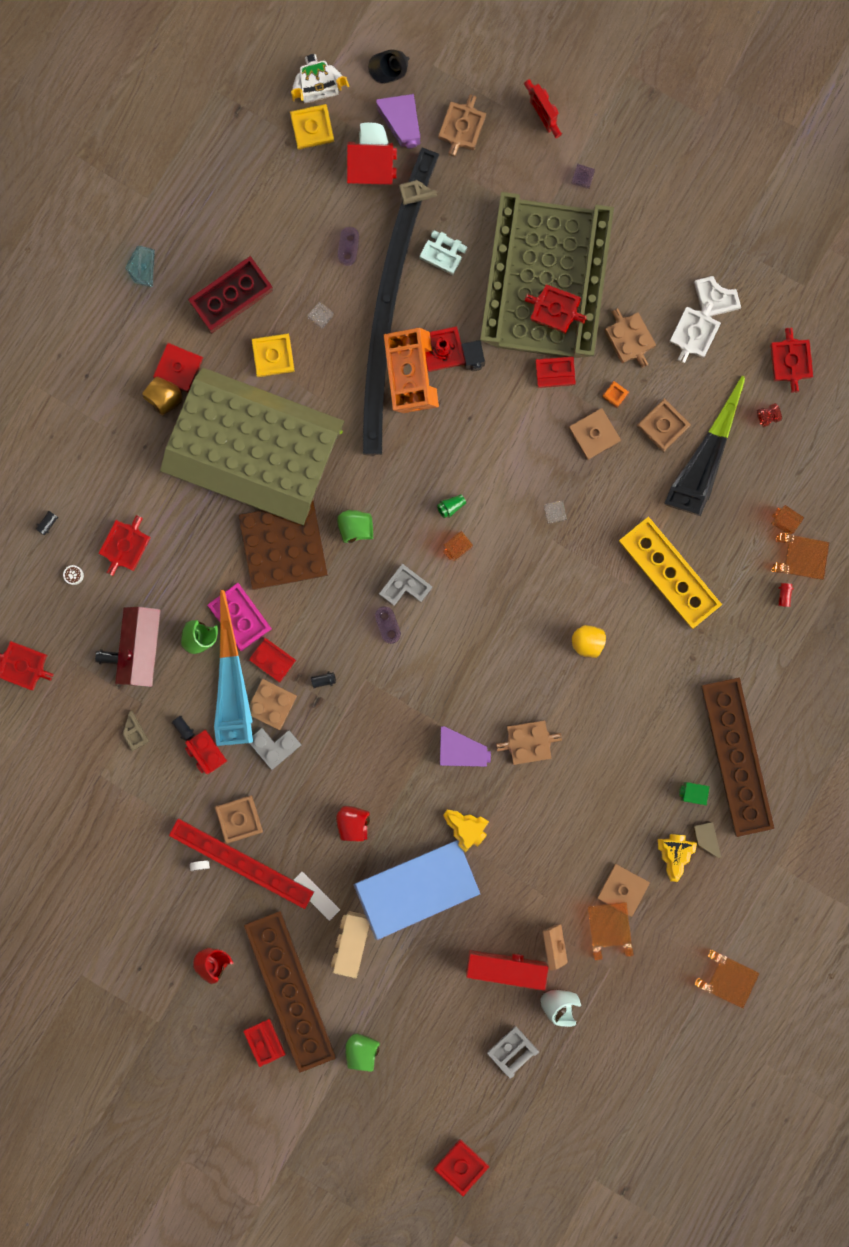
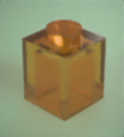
[771,505,804,536]
[443,531,473,562]

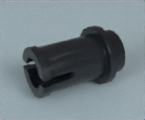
[36,511,59,536]
[95,649,119,665]
[311,671,336,689]
[172,716,195,741]

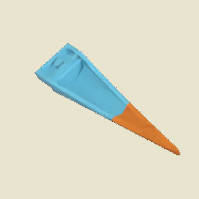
[214,590,253,746]

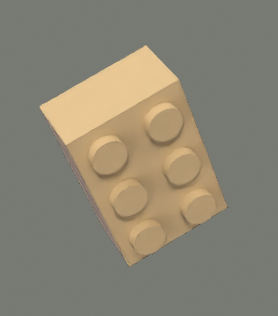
[331,911,369,978]

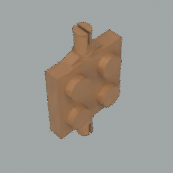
[438,95,486,157]
[604,308,656,368]
[496,720,562,765]

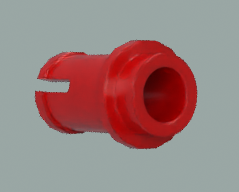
[778,583,794,607]

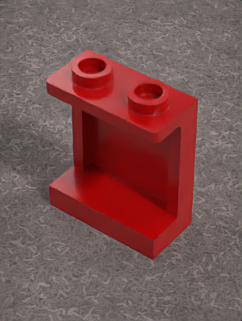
[347,142,397,184]

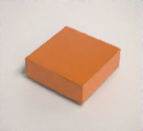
[602,381,629,408]

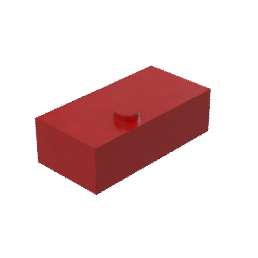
[466,950,549,991]

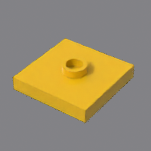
[290,104,334,150]
[251,333,295,377]

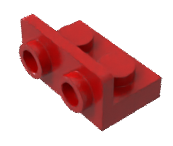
[185,730,228,775]

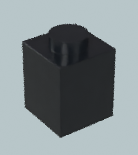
[462,340,485,371]

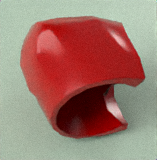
[336,806,370,841]
[193,948,234,984]

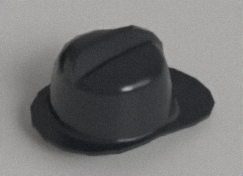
[368,49,410,84]

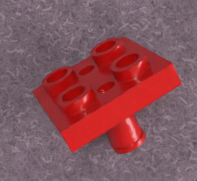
[425,326,465,372]

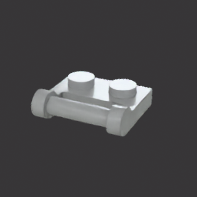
[487,1025,539,1079]

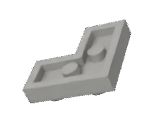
[379,564,433,606]
[250,728,302,770]

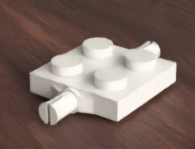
[670,301,721,363]

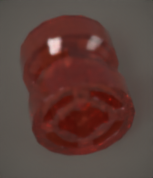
[757,403,782,427]

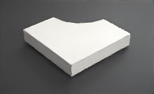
[694,276,741,316]

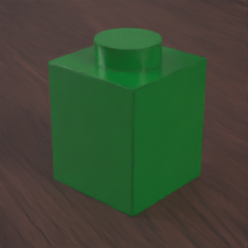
[679,782,710,806]

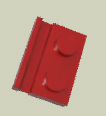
[535,357,576,388]
[249,638,297,682]
[243,1018,286,1067]

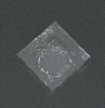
[307,301,334,329]
[544,501,567,524]

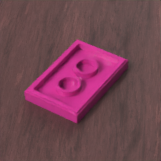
[207,583,272,651]

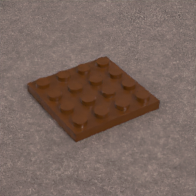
[239,501,328,590]

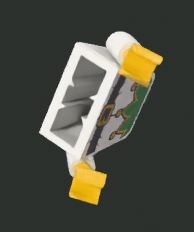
[291,54,349,103]

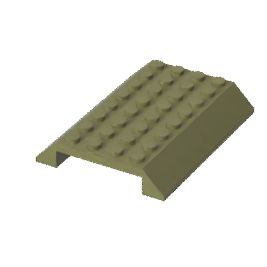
[480,192,614,358]
[160,368,345,526]

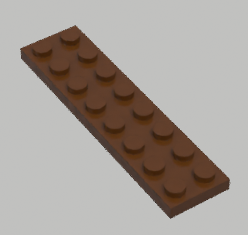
[701,677,775,837]
[244,911,336,1073]

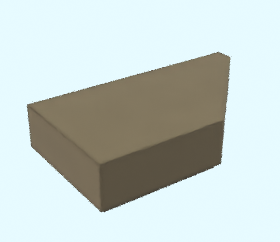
[399,180,437,205]
[123,711,150,751]
[693,822,721,858]

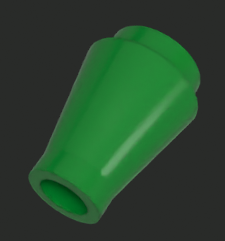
[437,494,466,518]

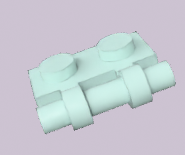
[420,230,467,275]

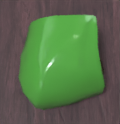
[337,510,373,543]
[181,620,218,654]
[345,1033,380,1071]

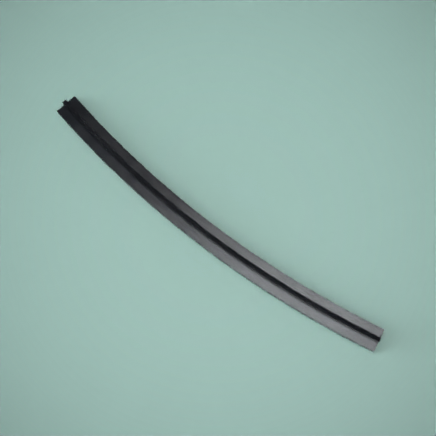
[363,147,439,456]

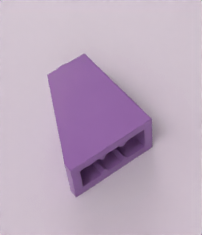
[376,94,420,148]
[440,727,491,766]

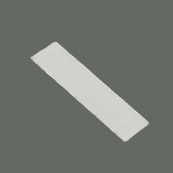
[294,872,340,921]

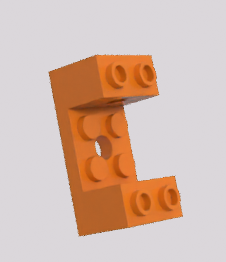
[384,328,439,413]

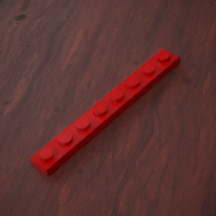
[169,818,315,909]

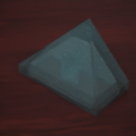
[125,245,155,287]

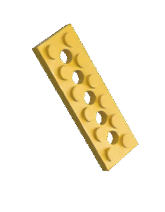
[618,516,722,629]

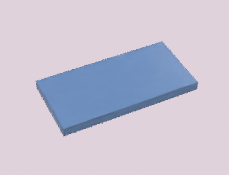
[354,840,480,940]

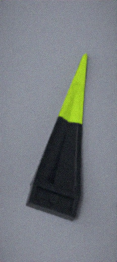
[664,376,745,517]

